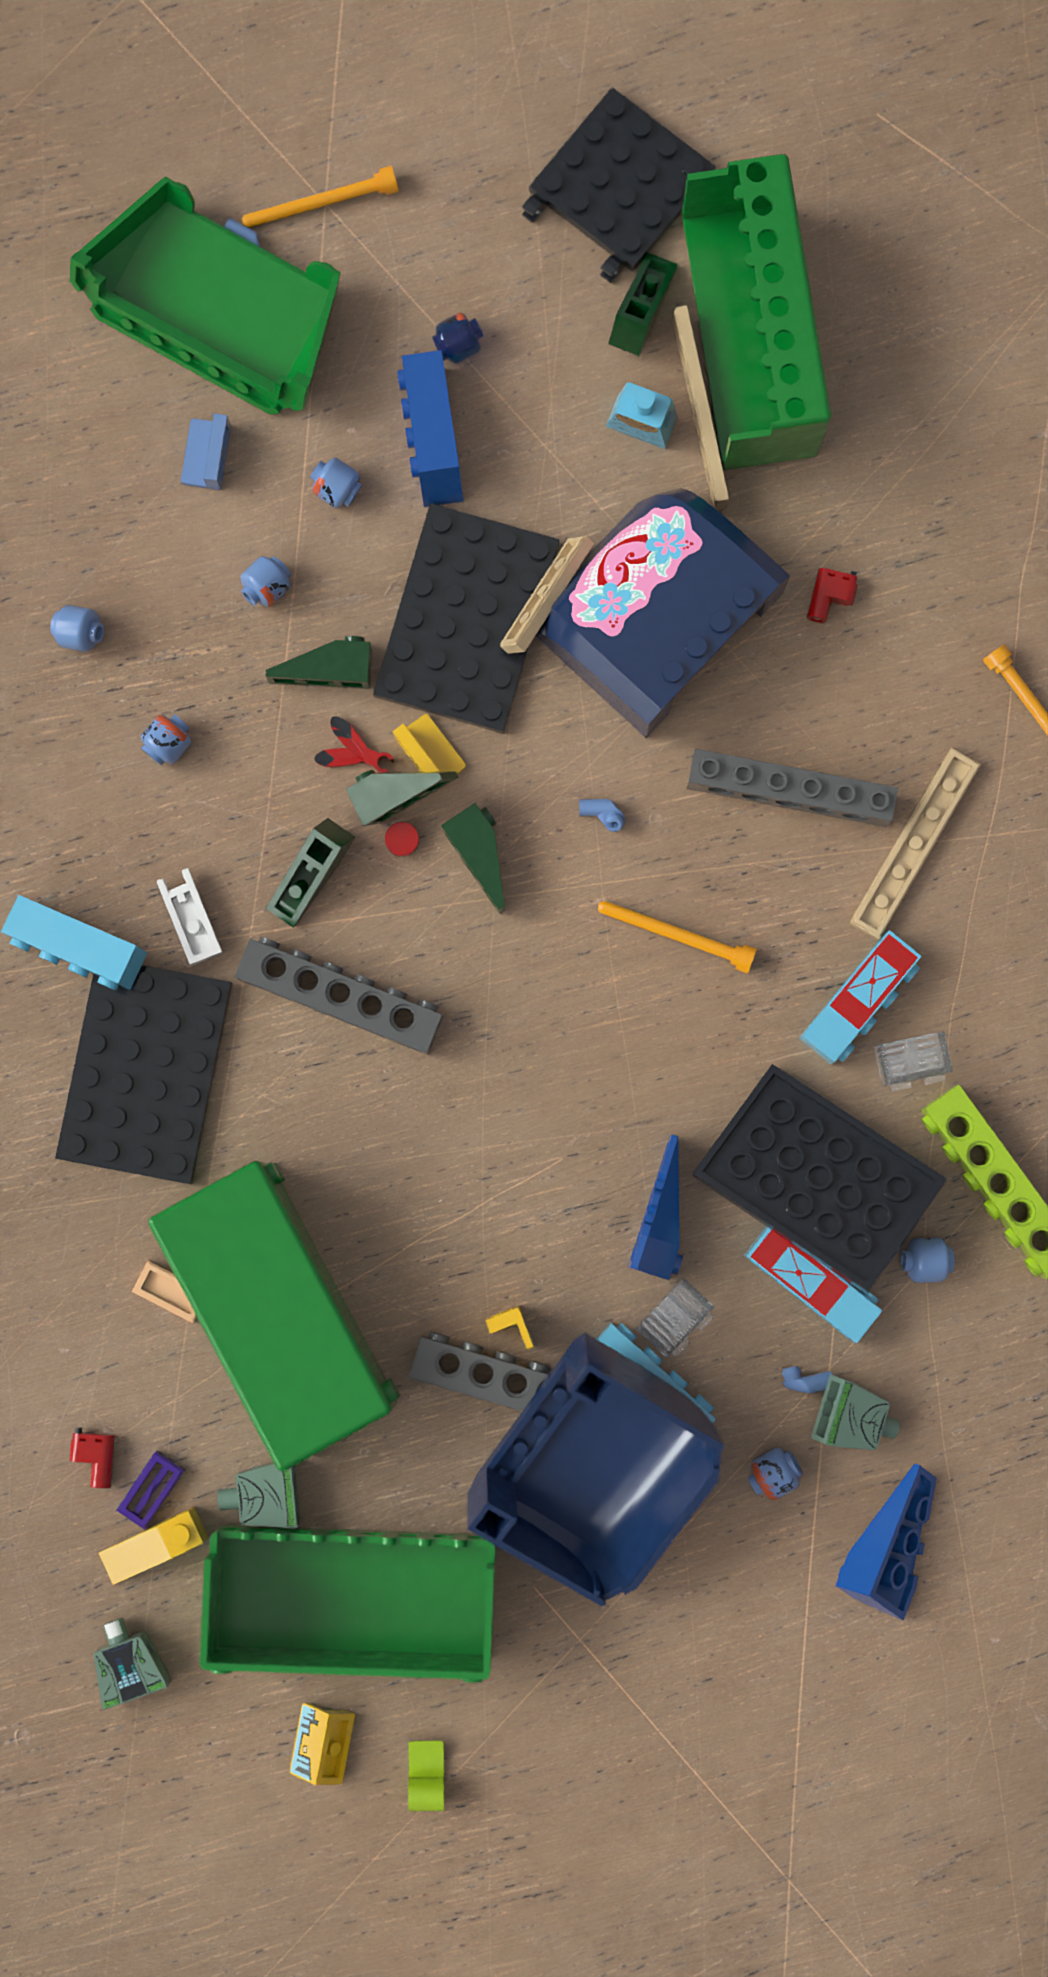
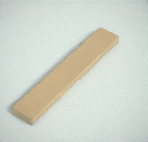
[672,305,729,510]
[849,747,981,940]

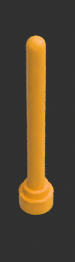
[242,165,399,228]
[982,644,1048,736]
[598,901,757,974]

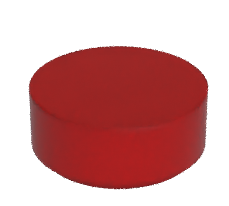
[385,822,419,857]

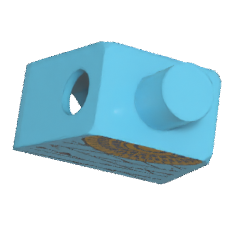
[606,382,677,449]

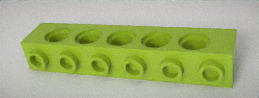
[920,1084,1048,1279]

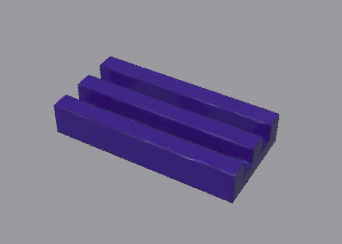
[116,1450,186,1530]

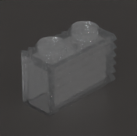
[873,1031,953,1092]
[635,1277,714,1358]

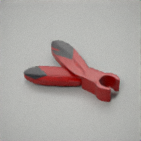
[314,716,395,773]

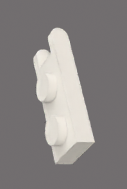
[157,868,223,966]

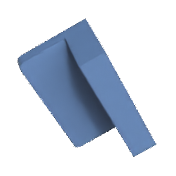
[181,413,231,490]

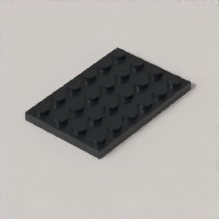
[373,503,560,734]
[55,965,232,1185]
[693,1064,947,1295]

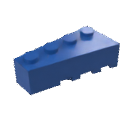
[397,350,464,507]

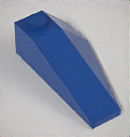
[628,1134,683,1280]
[835,1464,937,1621]

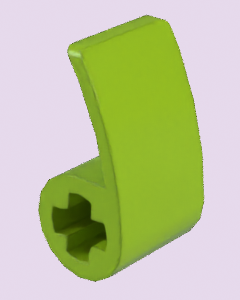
[408,1740,445,1812]

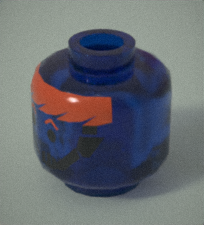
[432,312,484,364]

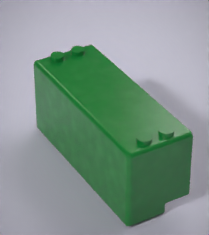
[682,154,832,471]
[148,1161,401,1471]
[199,1525,496,1683]

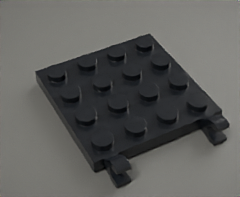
[522,87,716,283]

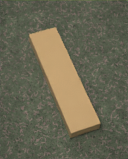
[500,536,594,654]

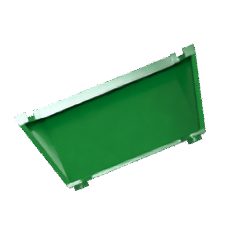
[69,176,341,415]

